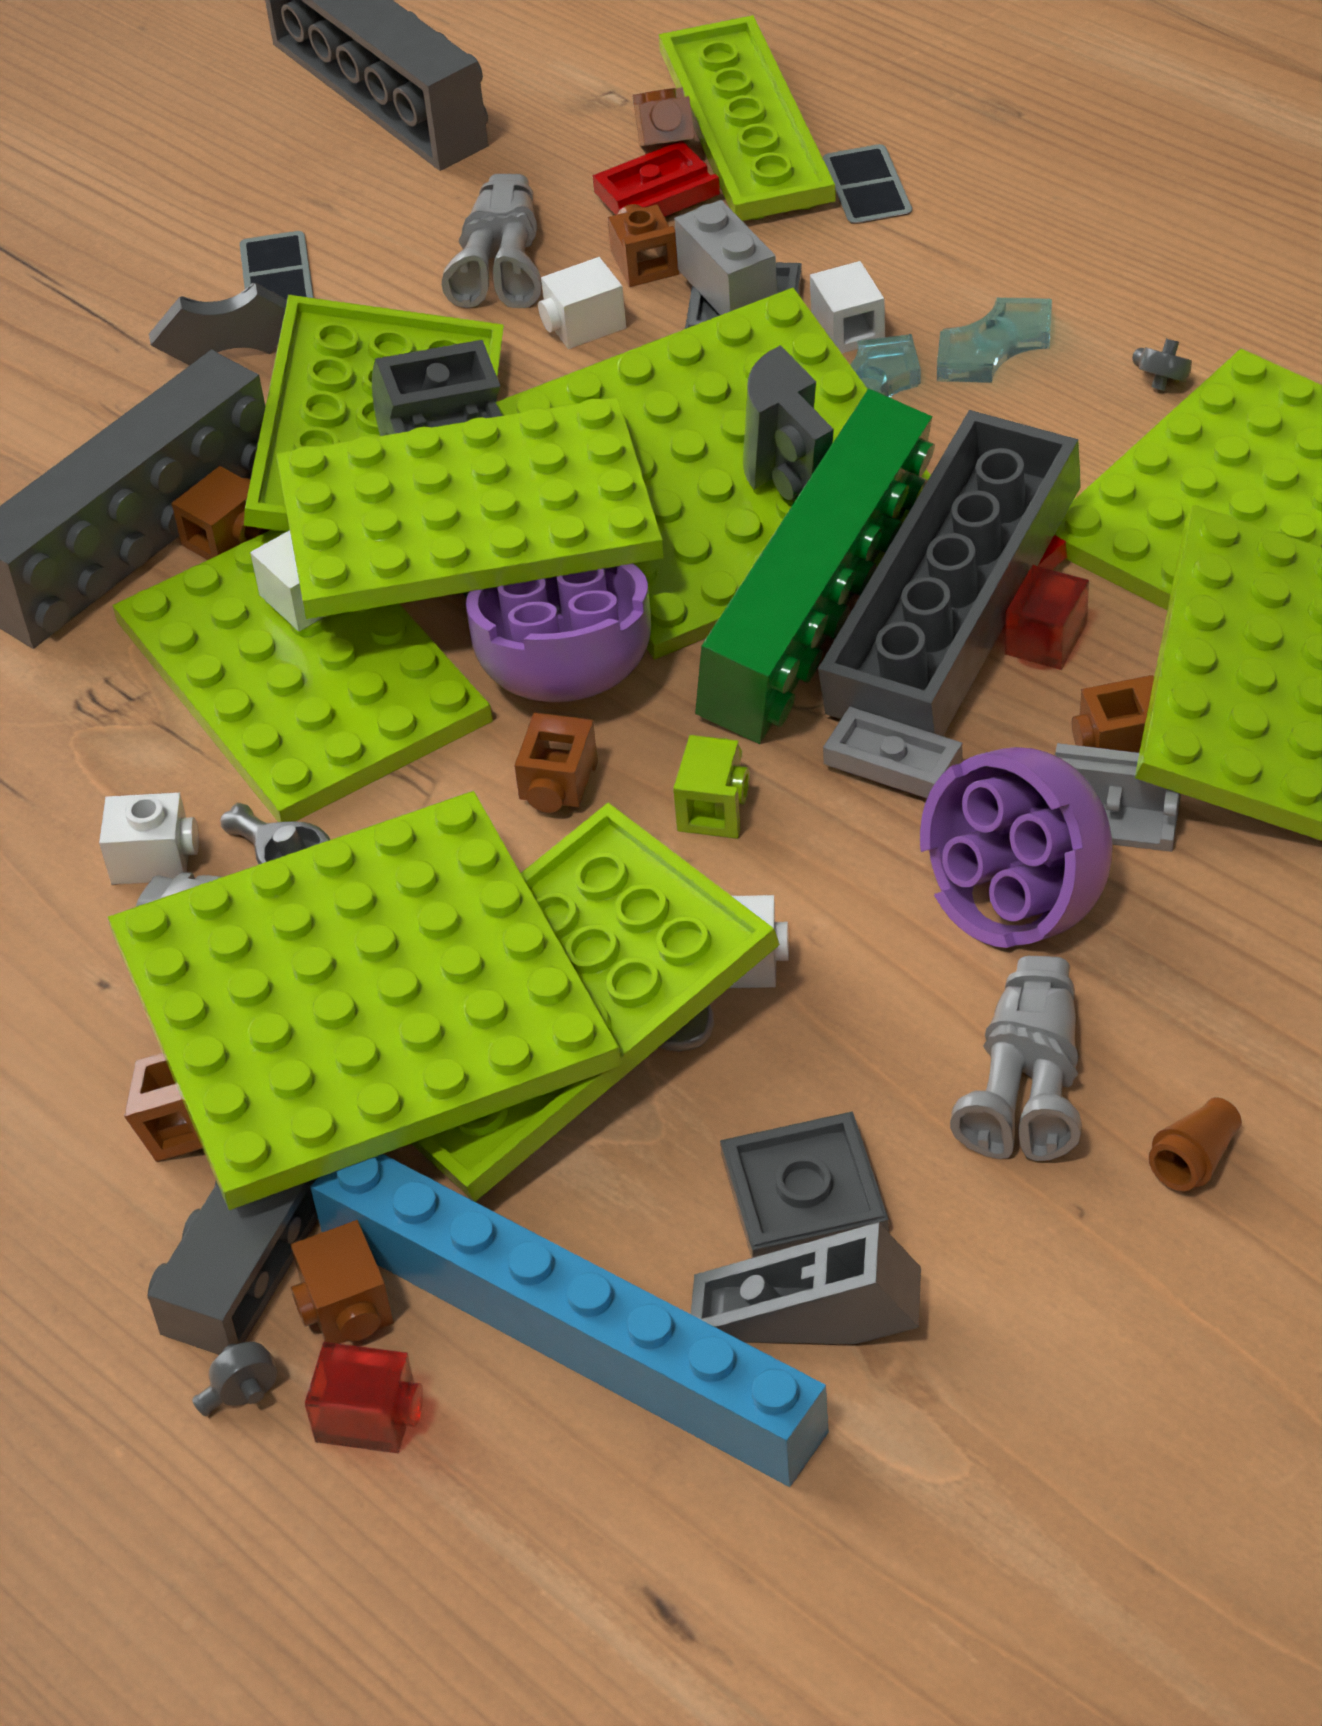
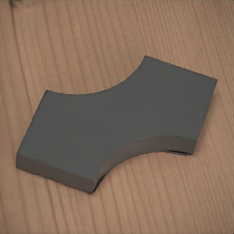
[149,283,287,365]

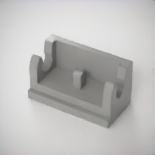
[1055,743,1181,852]

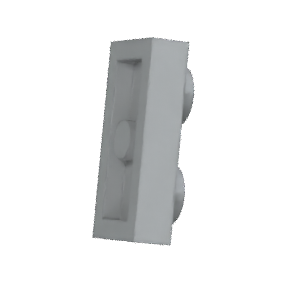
[823,707,963,798]

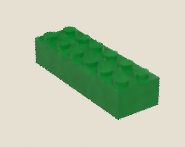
[695,388,935,744]

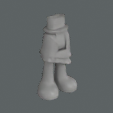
[441,174,542,308]
[950,956,1082,1161]

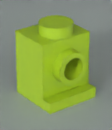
[673,735,750,839]

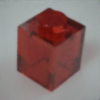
[1005,565,1089,670]
[304,1342,423,1454]

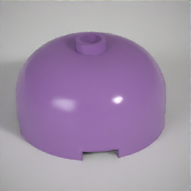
[466,564,652,702]
[920,747,1113,948]

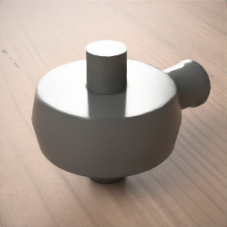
[1132,338,1192,391]
[192,1342,277,1416]

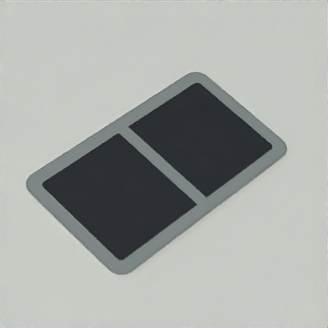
[823,144,912,223]
[240,231,313,300]

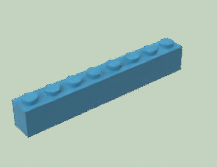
[310,1154,829,1487]

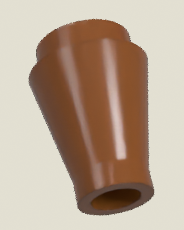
[1149,1097,1242,1191]

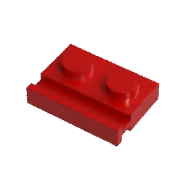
[592,140,720,217]

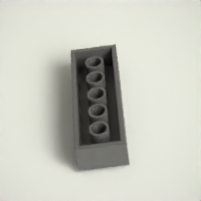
[265,0,489,171]
[0,349,266,649]
[818,410,1081,736]

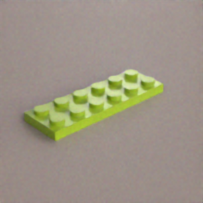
[659,15,836,221]

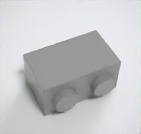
[674,200,777,315]

